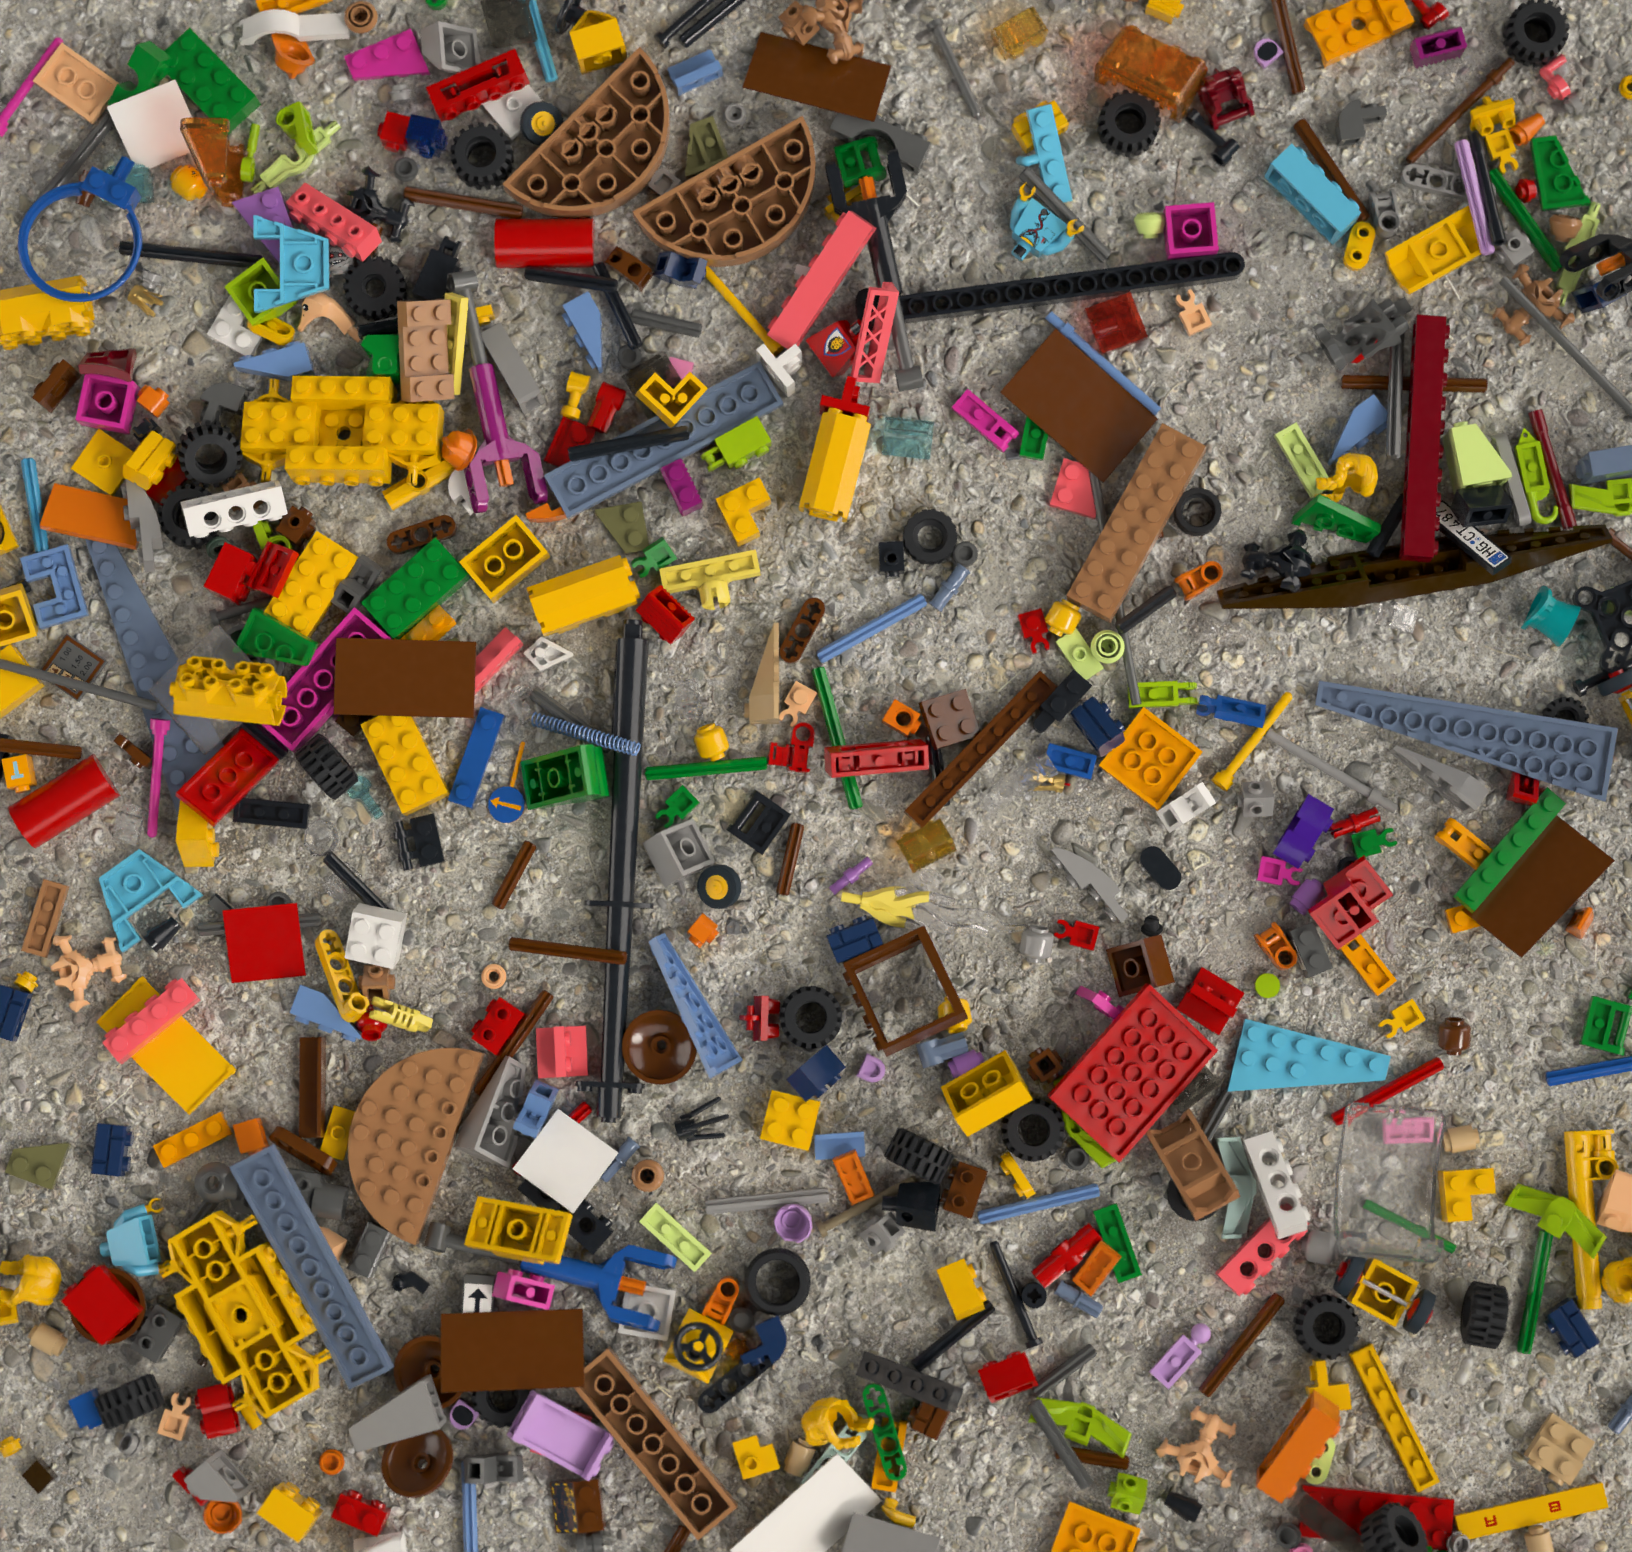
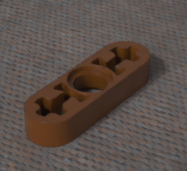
[387,515,457,554]
[780,598,825,664]
[269,1126,338,1176]

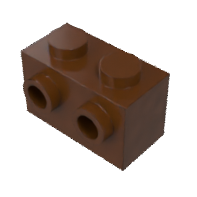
[940,1161,988,1219]

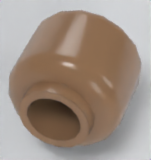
[631,1159,665,1192]

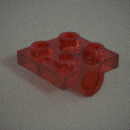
[1084,292,1148,355]

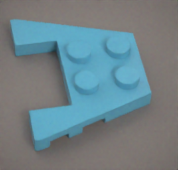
[253,215,329,313]
[99,849,203,953]

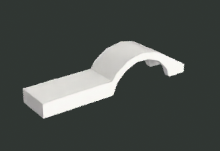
[239,9,350,45]

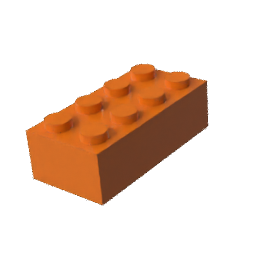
[1256,1390,1341,1504]

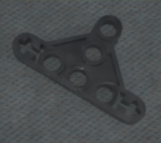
[1572,580,1632,674]

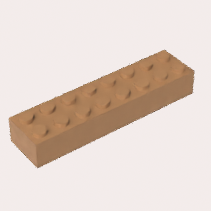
[1066,423,1206,624]
[574,1346,738,1540]

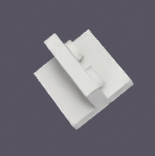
[756,344,802,398]

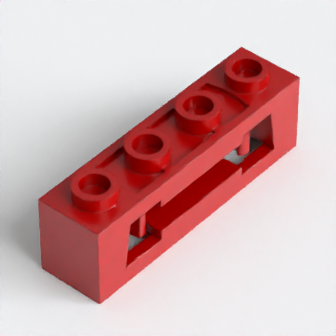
[426,48,530,122]
[824,739,929,778]

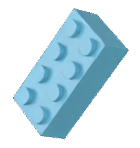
[1264,143,1361,245]

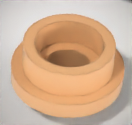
[481,964,506,989]

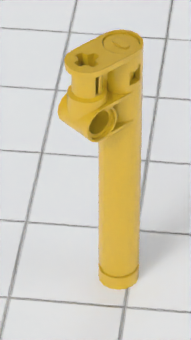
[1564,1129,1619,1310]

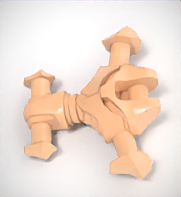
[50,935,127,1013]
[1155,1406,1237,1488]

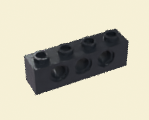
[517,1179,614,1255]
[856,1351,964,1413]

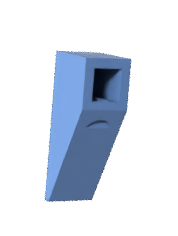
[561,291,603,373]
[233,341,316,382]
[1328,394,1387,466]
[290,985,363,1042]

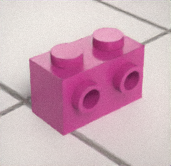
[492,1269,555,1310]

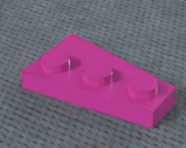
[344,29,430,81]
[1075,986,1124,1021]

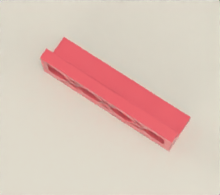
[850,282,899,383]
[475,627,524,695]

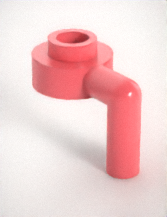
[1539,54,1571,100]

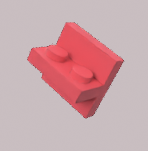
[536,1026,589,1078]

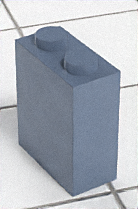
[1575,445,1632,485]

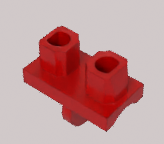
[739,995,780,1041]

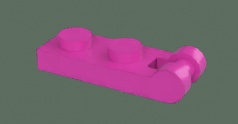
[951,389,1019,453]

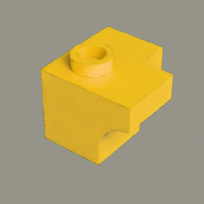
[732,1434,780,1480]

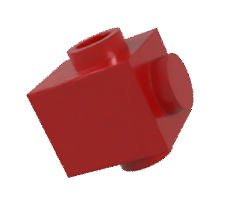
[377,111,414,152]

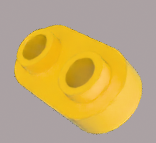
[1343,222,1375,271]
[247,318,295,346]
[999,1151,1036,1199]

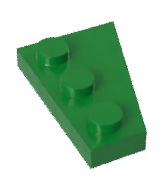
[1530,135,1591,212]
[1291,494,1381,544]
[232,608,319,666]

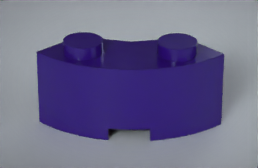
[1273,794,1334,869]

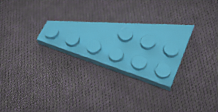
[1227,1019,1391,1092]

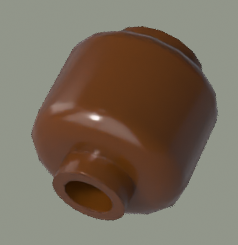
[1438,1017,1471,1055]

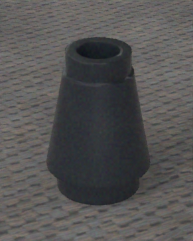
[143,916,181,952]
[1164,1491,1203,1523]

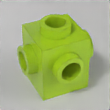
[1107,1472,1148,1515]

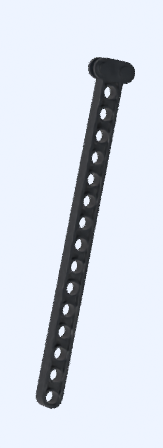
[855,252,1245,336]

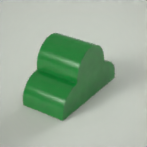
[520,744,610,810]

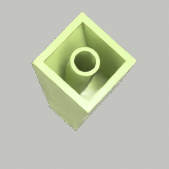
[1442,421,1512,495]

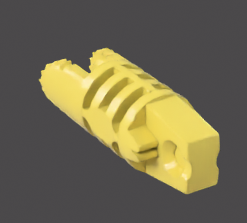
[369,996,433,1033]

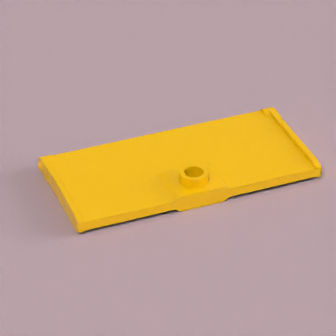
[96,976,237,1115]

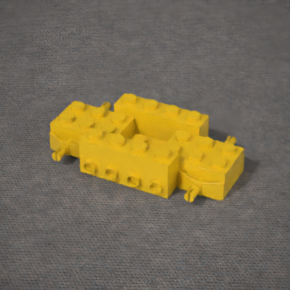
[240,376,445,486]
[159,1210,331,1419]

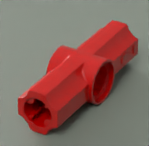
[1031,1223,1103,1288]

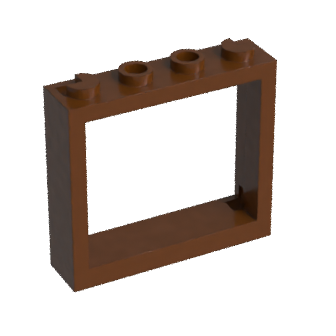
[842,925,968,1057]

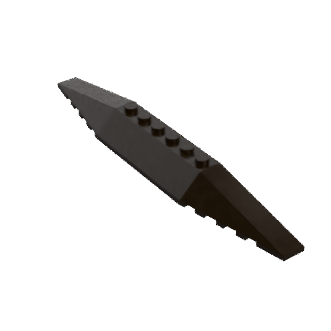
[1217,524,1613,609]

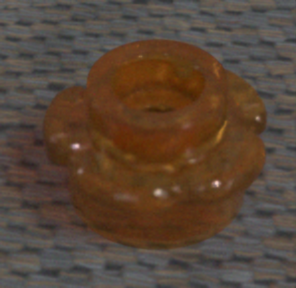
[725,1338,749,1361]

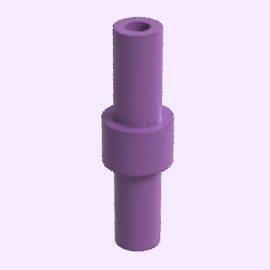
[829,856,873,895]

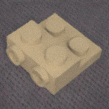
[1523,1412,1595,1486]

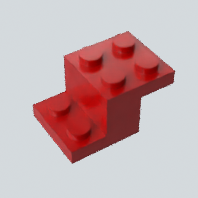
[1308,855,1393,950]

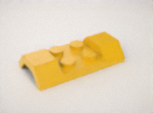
[1385,205,1481,295]

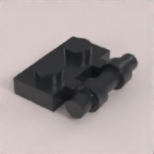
[393,813,446,871]

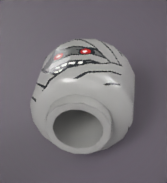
[329,245,355,279]

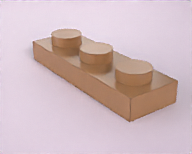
[21,879,70,958]

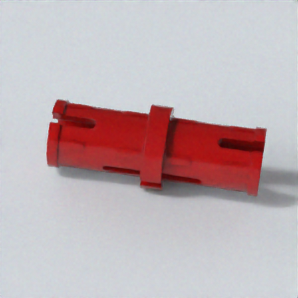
[1329,807,1381,839]

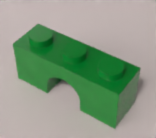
[107,41,173,105]

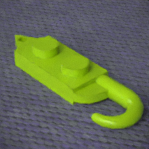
[1514,428,1558,524]

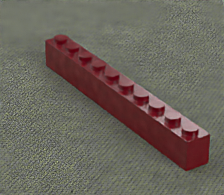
[1400,314,1450,562]

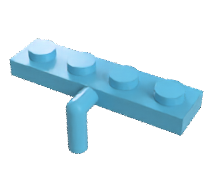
[1016,104,1073,203]

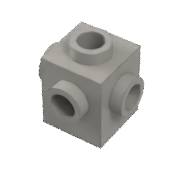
[1494,228,1535,271]
[1236,781,1274,817]
[860,1212,906,1254]

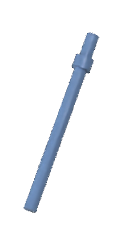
[1045,311,1161,415]

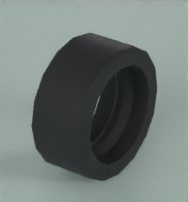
[1173,488,1222,536]

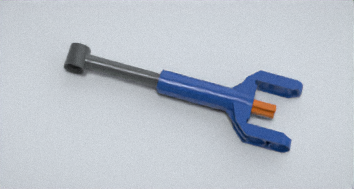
[423,1222,677,1332]

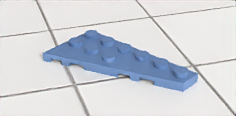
[648,933,742,1079]

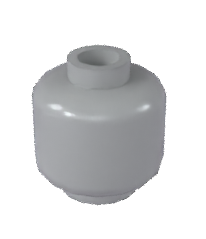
[1019,925,1054,963]
[1301,1230,1340,1265]

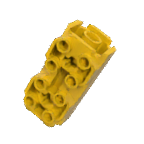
[0,275,95,350]
[799,408,871,522]
[526,555,641,637]
[169,656,287,726]

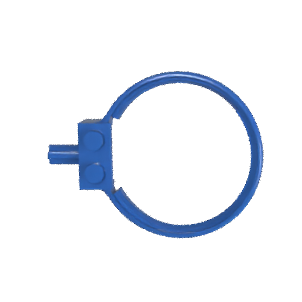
[18,156,143,302]

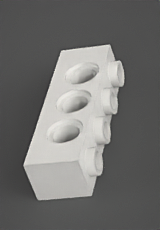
[180,480,288,538]
[1244,1131,1310,1239]

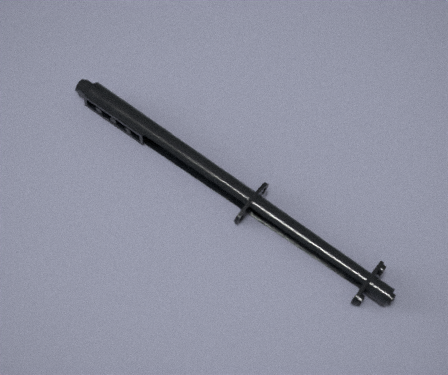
[575,619,654,1123]

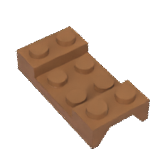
[397,299,454,402]
[1146,1108,1240,1221]

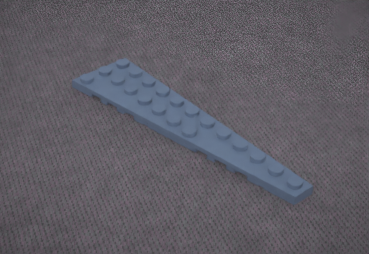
[85,539,250,815]
[1315,681,1618,802]

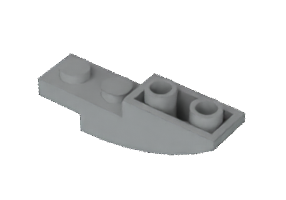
[121,479,163,572]
[1050,847,1129,924]

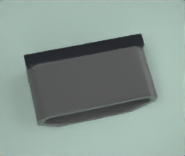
[208,893,234,917]

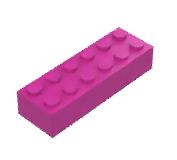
[261,607,391,753]

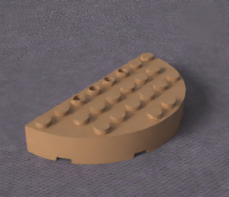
[503,47,670,218]
[633,116,816,267]
[348,1048,485,1245]

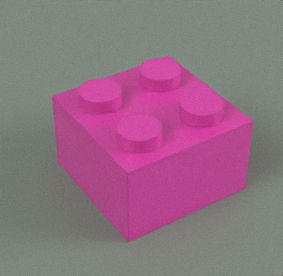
[1163,202,1219,261]
[75,374,140,435]

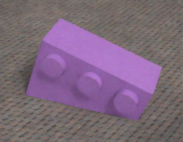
[232,186,295,265]

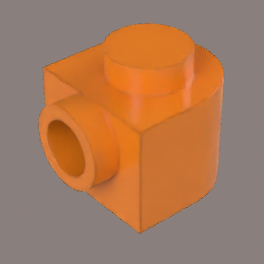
[136,385,170,418]
[687,913,719,949]

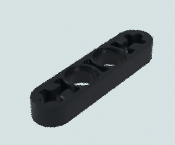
[698,1343,776,1413]

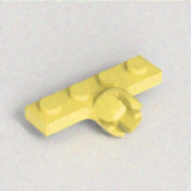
[444,293,468,395]
[659,549,761,610]

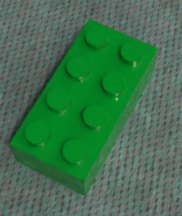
[164,27,261,137]
[361,537,471,639]

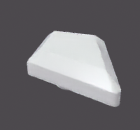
[524,636,574,672]

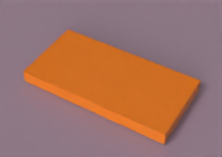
[40,483,139,550]

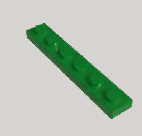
[1453,787,1566,913]

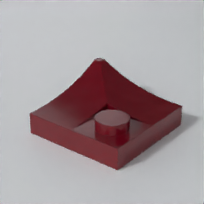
[78,348,137,382]

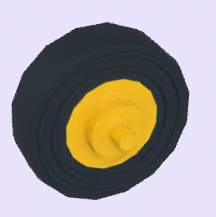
[520,101,564,146]
[697,864,741,909]

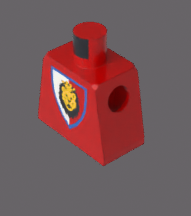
[805,319,865,378]

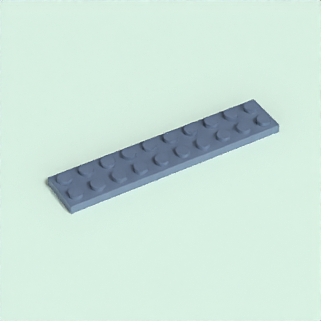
[544,361,784,519]
[229,1144,394,1390]

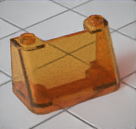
[1094,25,1208,123]
[180,117,246,208]

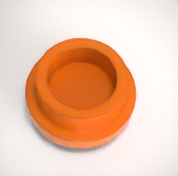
[319,1449,345,1475]

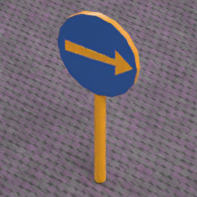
[488,741,525,823]

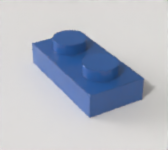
[1042,743,1097,780]

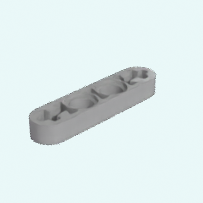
[1400,164,1496,201]
[1491,432,1531,527]

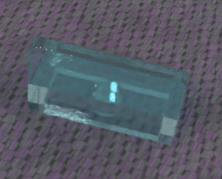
[882,416,934,459]

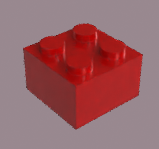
[203,542,258,605]

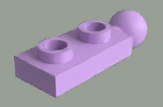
[1149,1323,1211,1389]

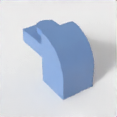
[512,1080,559,1139]

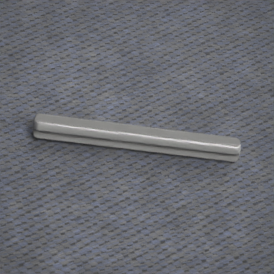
[705,1188,829,1214]

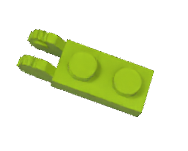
[1127,681,1198,709]

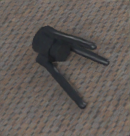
[674,1096,729,1142]

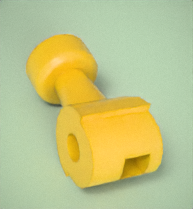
[560,371,591,420]

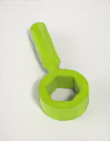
[240,123,260,183]

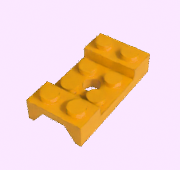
[1303,0,1414,68]

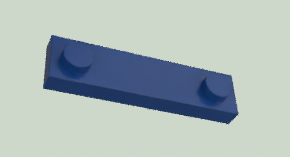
[448,707,505,809]

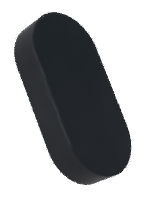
[1139,846,1181,890]

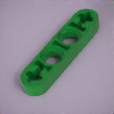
[862,1383,907,1481]

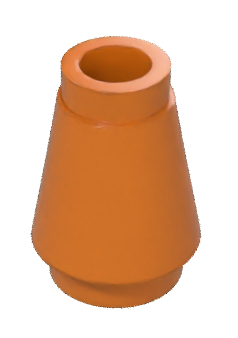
[1509,113,1545,146]

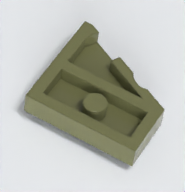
[685,116,729,179]
[595,501,649,555]
[5,1143,71,1190]

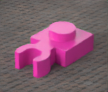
[1256,856,1303,886]

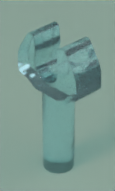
[347,776,384,820]

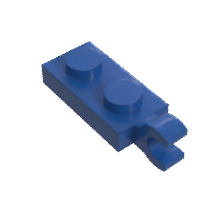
[1196,695,1266,728]

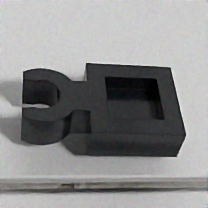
[132,418,163,443]

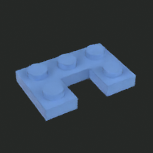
[20,544,89,629]

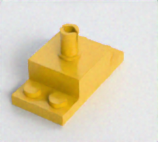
[464,1196,573,1265]

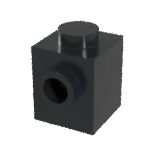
[878,541,905,579]

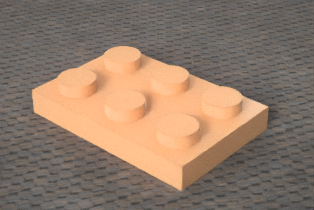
[33,43,120,125]

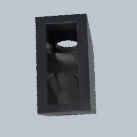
[882,1181,940,1232]

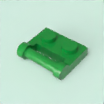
[834,136,887,188]
[1579,996,1632,1056]

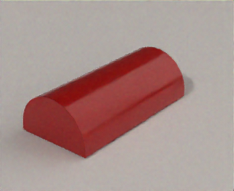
[494,218,594,268]
[8,754,120,849]

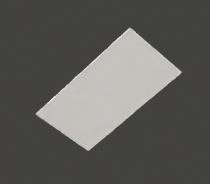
[730,1454,882,1552]

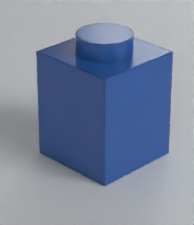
[68,1388,103,1430]

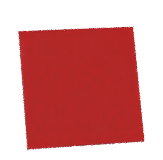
[222,903,306,983]

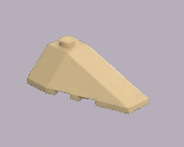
[744,623,779,724]

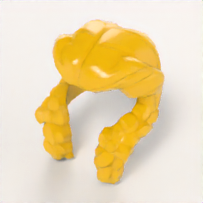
[1315,453,1378,503]
[0,1254,61,1308]
[1601,1257,1632,1304]
[801,1397,875,1450]

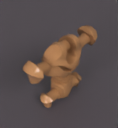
[801,0,864,64]
[1492,264,1575,346]

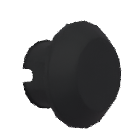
[1141,915,1163,937]

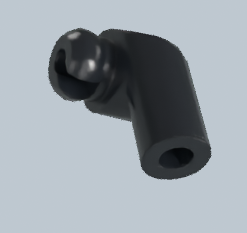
[391,1271,431,1294]

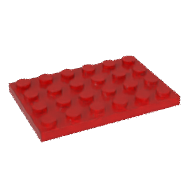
[1047,983,1218,1163]

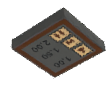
[40,633,108,702]

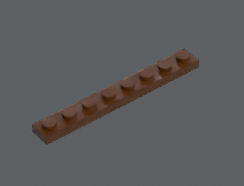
[904,671,1057,829]

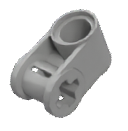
[1368,189,1400,239]

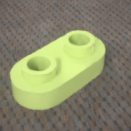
[1305,1438,1335,1485]

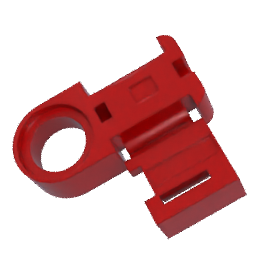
[767,722,815,773]

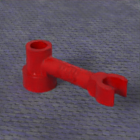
[1410,0,1449,30]

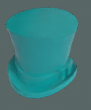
[1521,586,1581,647]

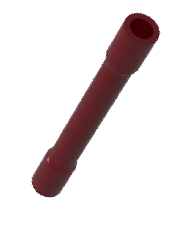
[1528,409,1577,530]

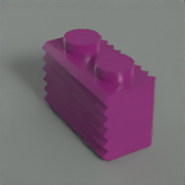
[1409,26,1467,69]
[660,459,703,517]

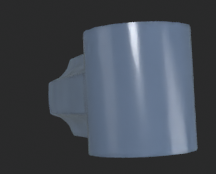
[916,1032,969,1069]

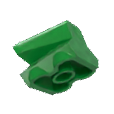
[360,335,401,384]

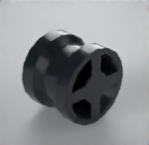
[1021,1282,1047,1309]

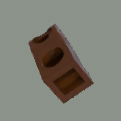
[604,246,653,292]

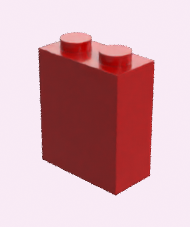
[61,1265,144,1346]

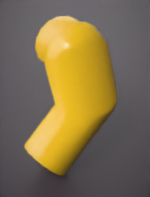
[240,1406,263,1430]
[882,1497,916,1528]

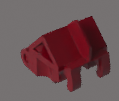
[1197,66,1255,130]

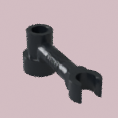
[1185,108,1240,167]

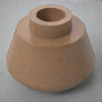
[344,1,378,34]
[1549,214,1583,242]

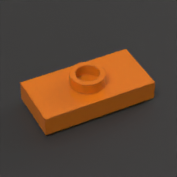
[832,1149,875,1205]
[1072,1240,1122,1296]

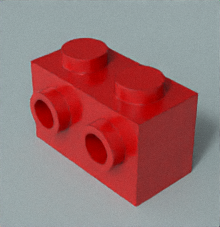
[471,997,526,1055]
[978,1351,1039,1403]
[331,1489,391,1537]

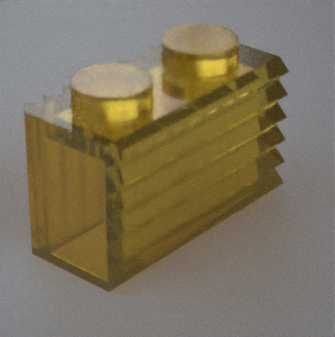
[991,6,1048,60]
[896,818,957,873]

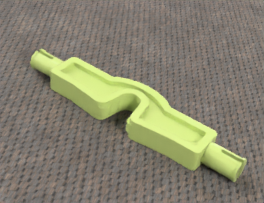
[250,120,341,194]
[1556,202,1601,307]

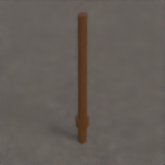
[1405,57,1515,164]

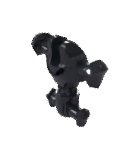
[342,165,415,243]
[1240,529,1312,593]

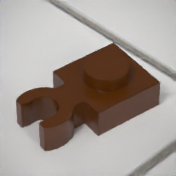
[114,733,152,769]

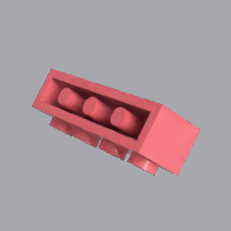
[286,183,382,262]
[102,978,201,1064]

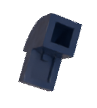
[652,251,708,289]
[740,1315,787,1367]

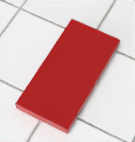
[175,728,280,827]

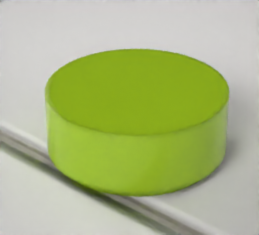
[1254,973,1280,998]

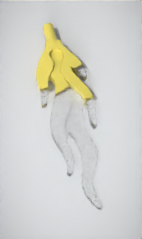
[841,886,1026,938]

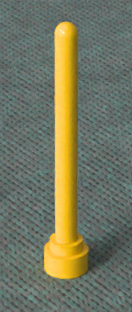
[705,266,785,357]
[1211,692,1292,792]

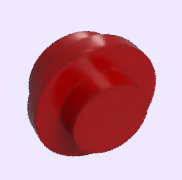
[1515,178,1537,203]

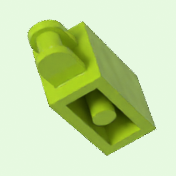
[700,416,772,472]

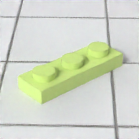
[1274,422,1329,499]
[639,1202,712,1272]

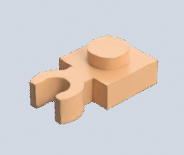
[1175,289,1212,336]
[779,681,817,728]
[157,1392,192,1441]

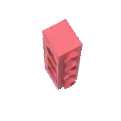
[1215,1203,1309,1296]

